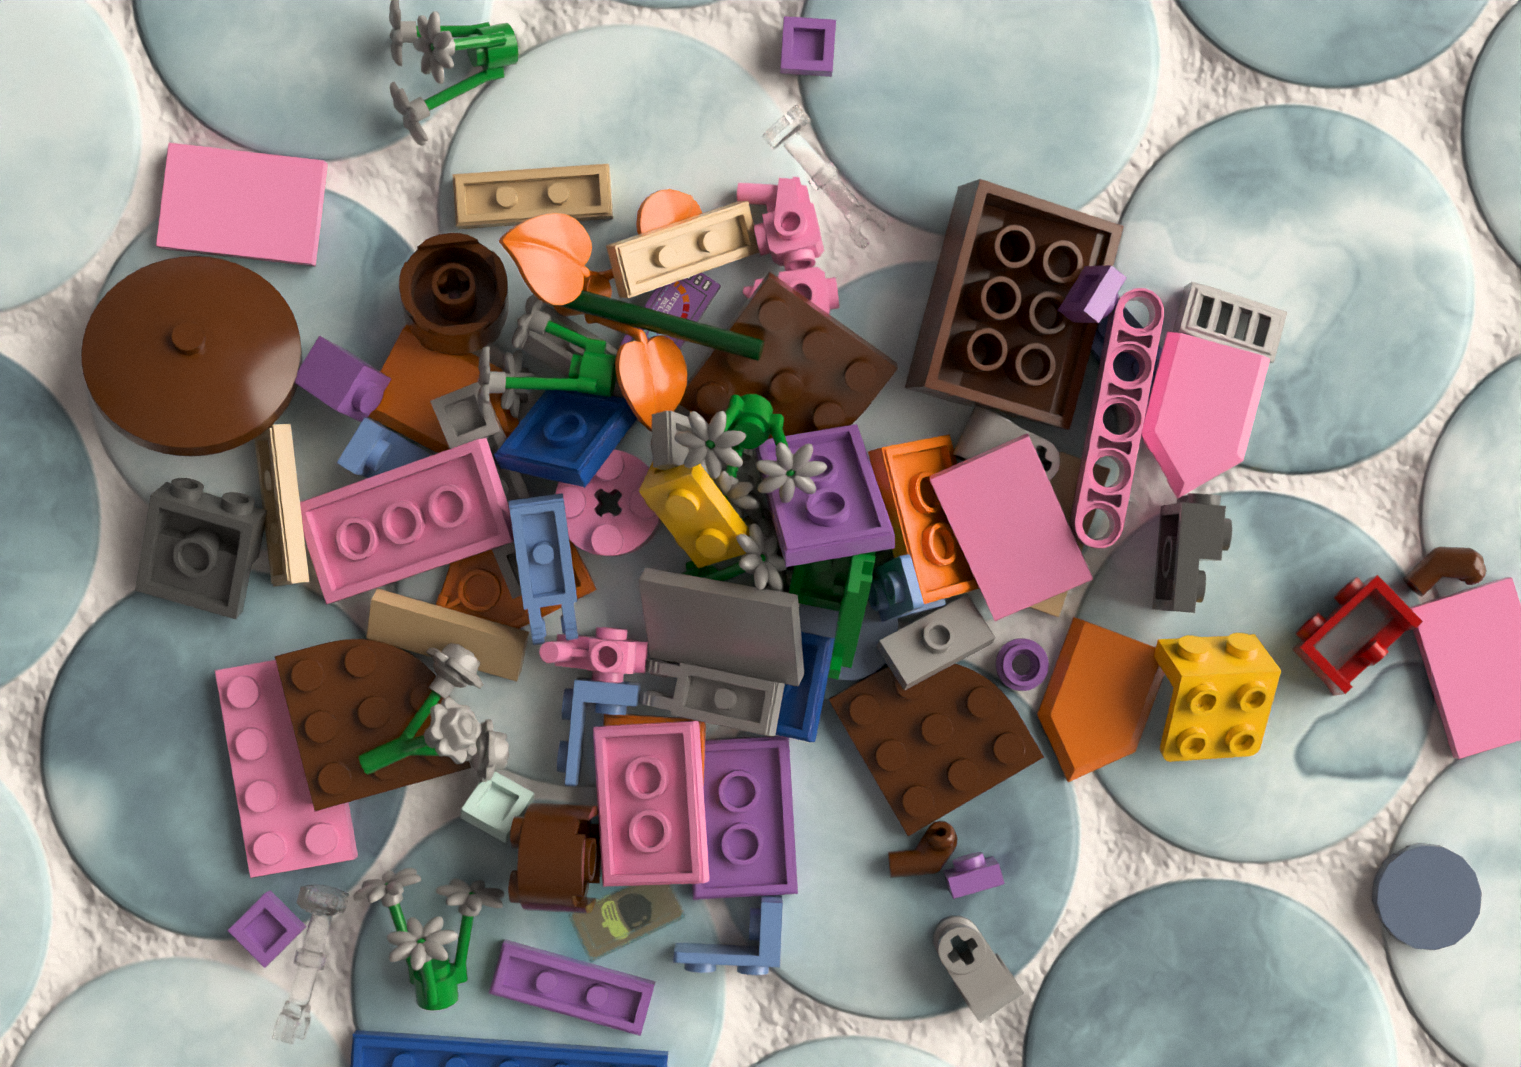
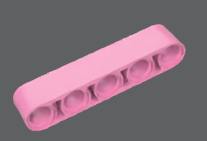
[1070,288,1164,548]

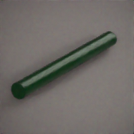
[561,290,764,361]

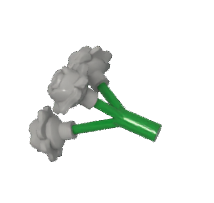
[359,643,509,782]

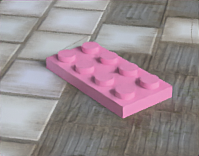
[300,438,514,604]
[215,660,358,878]

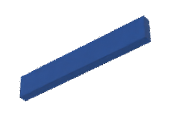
[350,1030,669,1067]

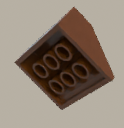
[904,179,1124,430]

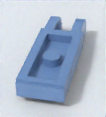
[508,493,578,645]

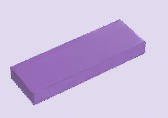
[489,939,656,1036]

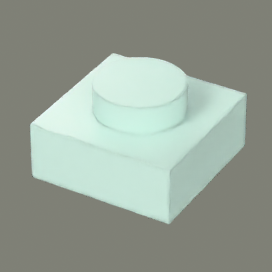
[461,772,534,843]

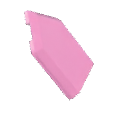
[1141,332,1270,498]

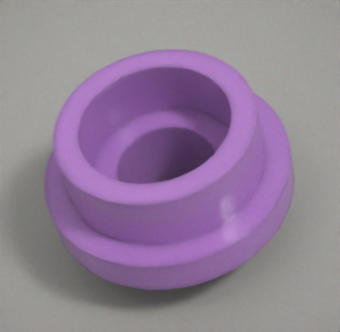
[995,638,1049,691]

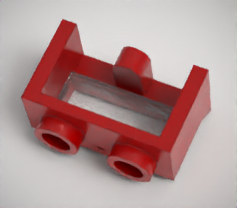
[1292,575,1423,696]

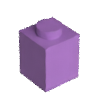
[295,336,391,422]

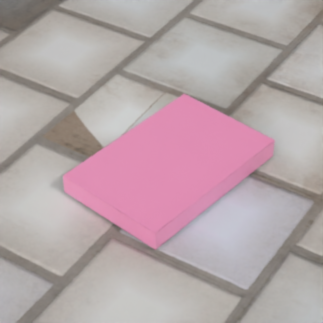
[156,143,328,267]
[930,433,1093,621]
[1410,577,1521,759]
[593,721,709,887]

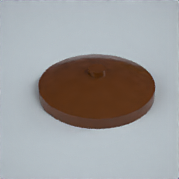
[81,256,303,456]

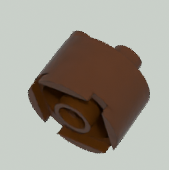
[399,233,509,355]
[508,803,602,914]

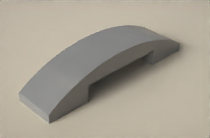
[430,382,531,599]

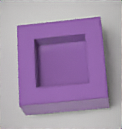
[780,16,836,77]
[1058,265,1127,323]
[943,852,1005,899]
[227,890,307,968]

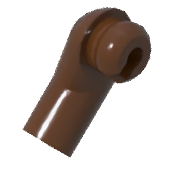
[1403,547,1487,597]
[888,821,958,878]

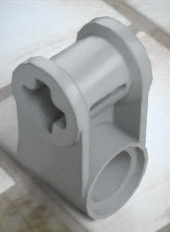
[953,407,1060,480]
[933,916,1024,1023]

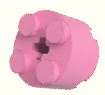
[555,449,661,557]

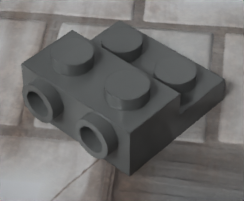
[135,478,267,619]
[1152,493,1232,613]

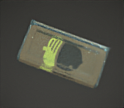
[568,884,686,963]

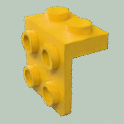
[639,461,750,568]
[1154,633,1281,762]

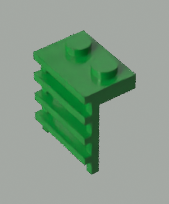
[789,551,876,680]

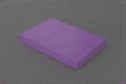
[754,424,895,567]
[692,735,798,900]

